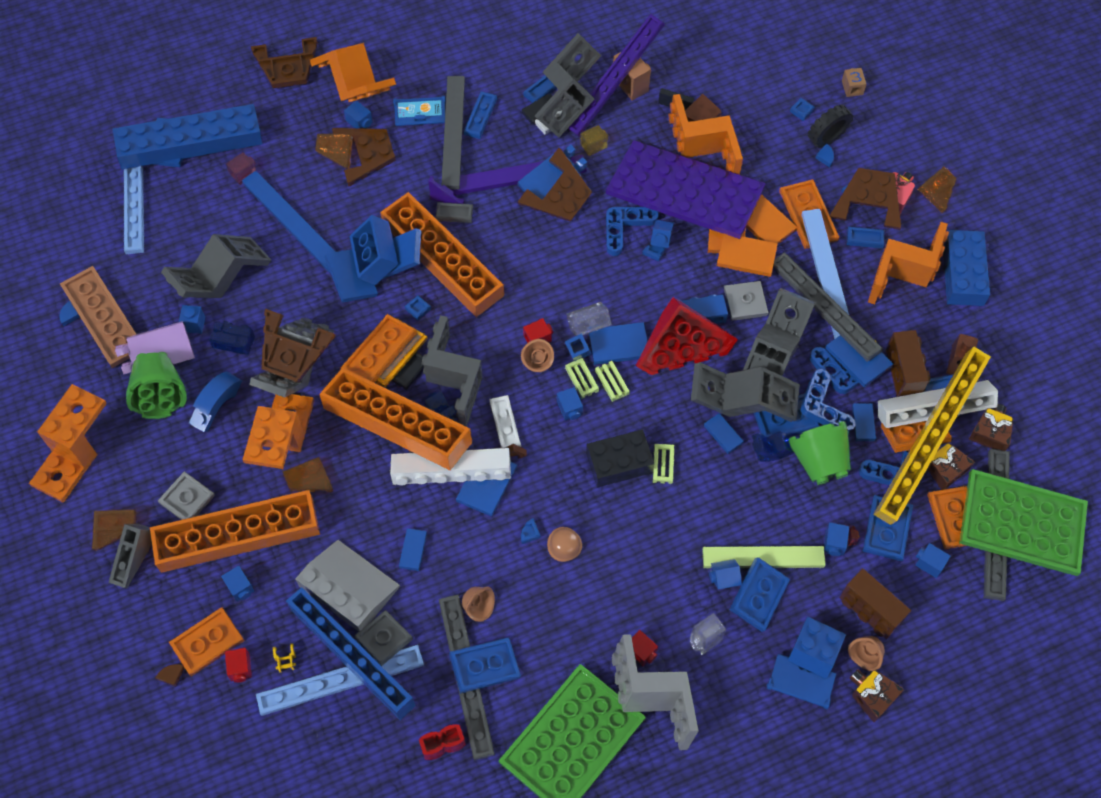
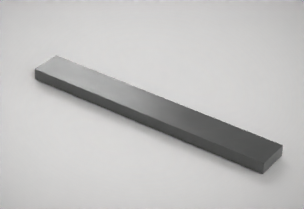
[441,76,465,189]
[773,253,882,362]
[983,449,1010,601]
[439,595,495,761]

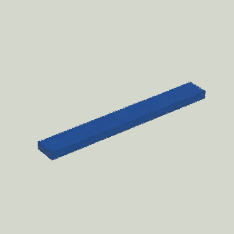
[242,171,335,274]

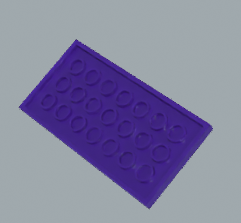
[606,140,766,239]

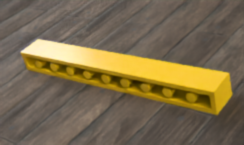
[873,347,991,525]

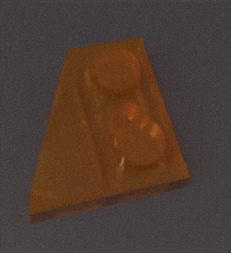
[315,134,353,169]
[918,166,957,213]
[283,457,333,492]
[92,510,136,550]

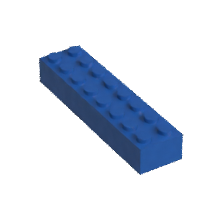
[112,104,262,170]

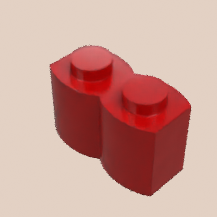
[419,724,466,760]

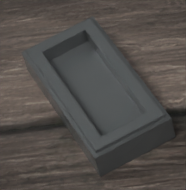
[436,202,473,223]

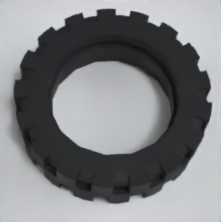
[808,104,854,148]

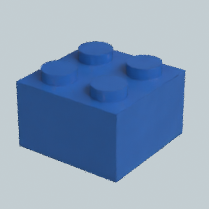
[788,616,846,679]

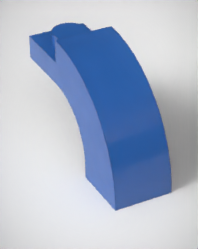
[189,372,243,432]

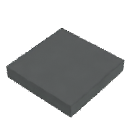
[354,610,413,666]

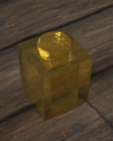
[580,125,609,156]

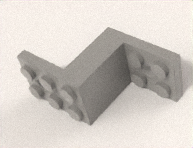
[612,635,698,750]

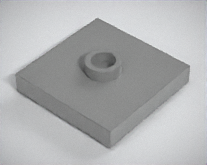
[724,281,768,321]
[158,471,215,520]

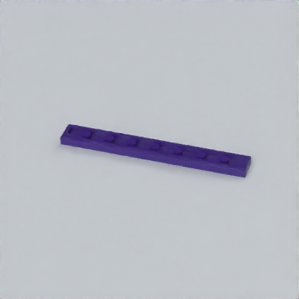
[568,14,665,137]
[450,154,587,195]

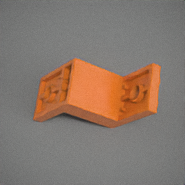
[310,43,396,102]
[668,94,743,175]
[868,222,949,305]
[29,384,107,503]
[242,394,314,469]

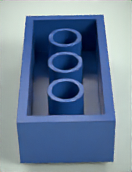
[943,230,990,306]

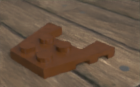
[251,37,318,88]
[332,128,396,187]
[517,148,592,222]
[830,168,901,230]
[261,309,336,383]

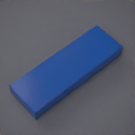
[464,91,497,139]

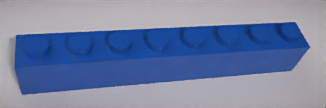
[286,587,416,721]

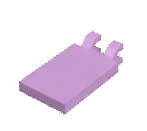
[115,321,195,374]

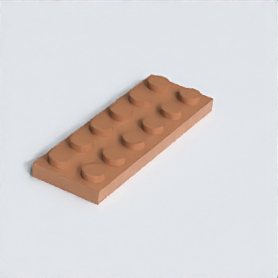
[60,266,137,368]

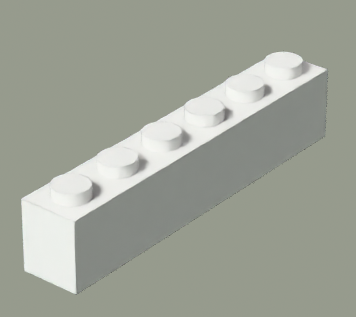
[878,380,998,428]
[390,448,511,485]

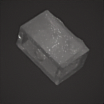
[566,302,612,336]
[690,613,726,655]

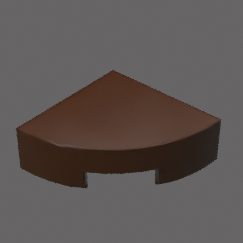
[505,444,527,459]
[155,664,185,687]

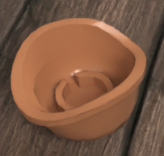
[521,339,554,372]
[547,527,582,562]
[462,586,495,622]
[848,636,885,671]

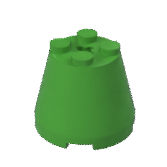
[126,352,187,419]
[789,421,851,485]

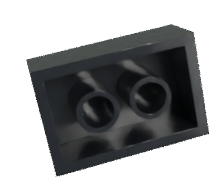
[586,429,655,488]

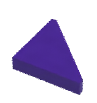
[428,176,464,204]

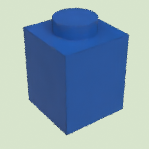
[344,100,373,129]
[650,220,673,248]
[179,305,206,334]
[565,333,591,361]
[557,387,583,421]
[824,522,849,556]
[915,543,951,578]
[709,559,742,589]
[221,566,254,602]

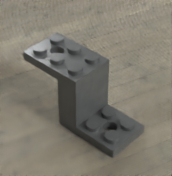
[535,33,601,137]
[161,234,272,298]
[743,288,816,376]
[422,315,483,427]
[250,318,335,398]
[691,362,799,422]

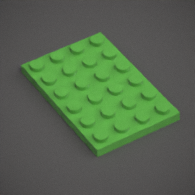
[959,469,1088,576]
[498,664,646,798]

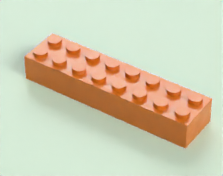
[380,192,504,317]
[319,368,472,471]
[150,490,320,573]

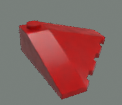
[636,297,738,375]

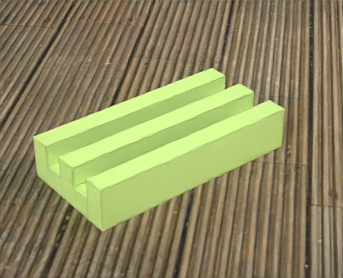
[565,358,599,399]
[595,361,629,402]
[653,444,674,484]

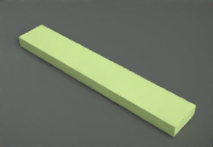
[702,546,825,568]

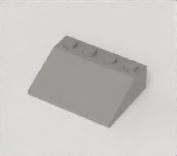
[296,540,400,632]

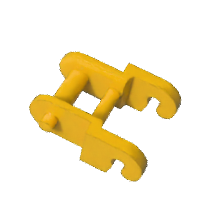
[273,643,296,673]

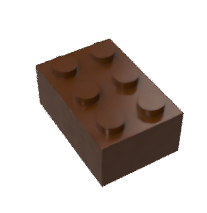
[886,330,930,397]
[839,568,911,640]

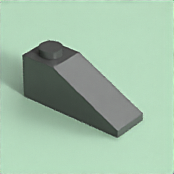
[109,524,152,588]

